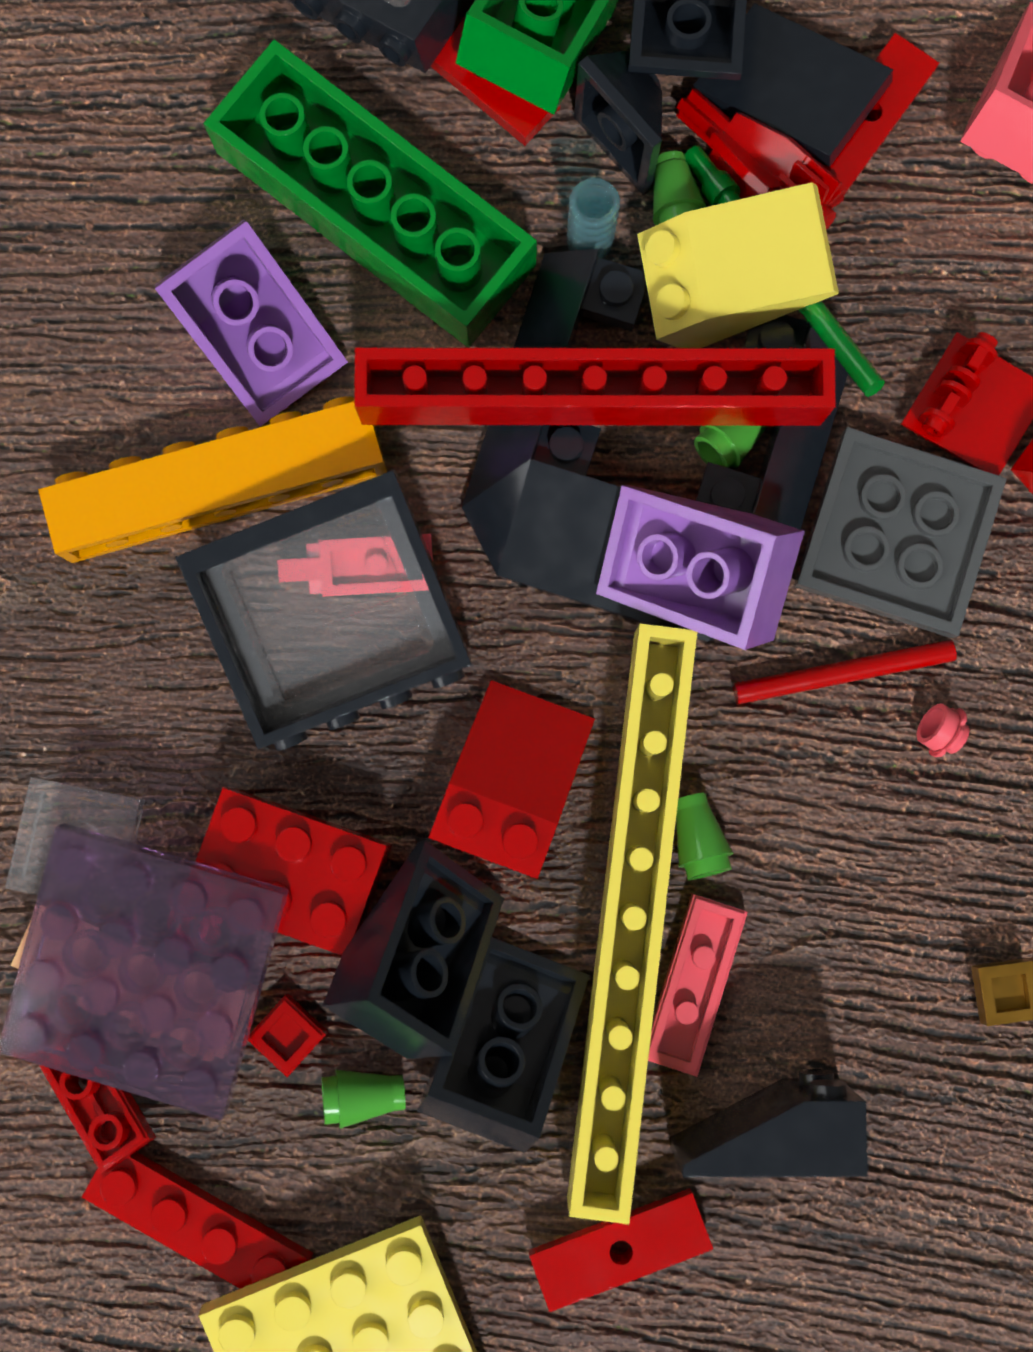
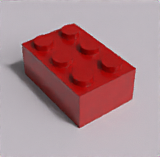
[182,788,393,956]

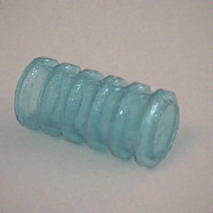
[566,178,620,259]

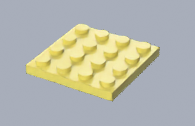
[199,1215,477,1352]

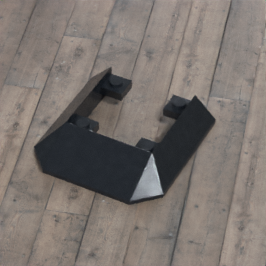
[462,248,848,643]

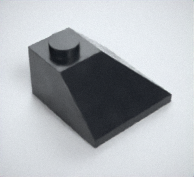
[574,51,662,196]

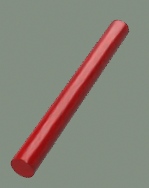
[733,639,957,705]

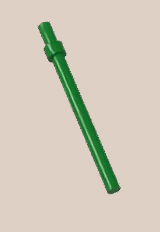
[685,146,885,397]

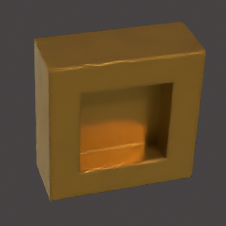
[971,958,1033,1026]

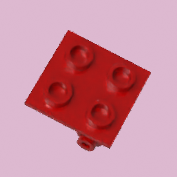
[901,332,1033,476]

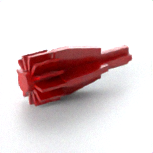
[676,89,847,230]

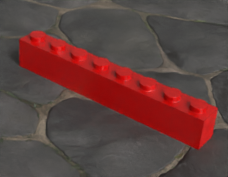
[354,348,836,426]

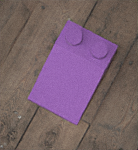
[155,220,348,427]
[596,485,804,650]

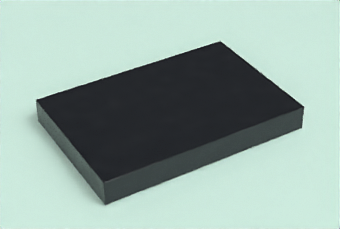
[693,3,893,167]

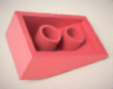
[960,2,1033,184]

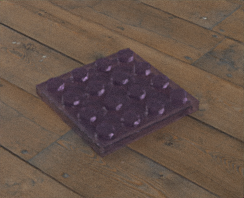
[0,823,289,1120]

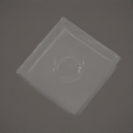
[5,777,145,911]

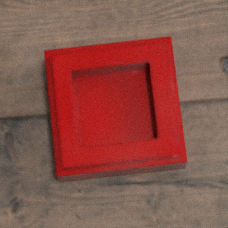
[246,993,329,1077]

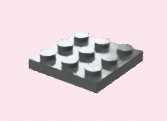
[793,427,1007,639]

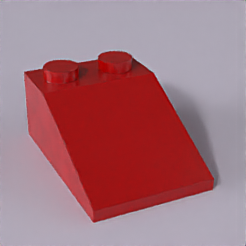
[428,680,595,879]

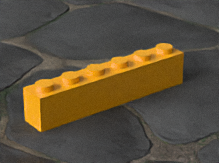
[38,396,388,563]

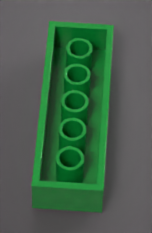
[203,39,537,348]

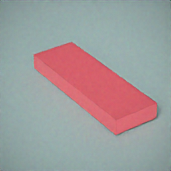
[648,893,748,1077]

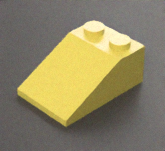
[637,182,839,348]

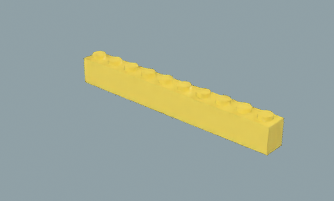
[567,624,697,1224]

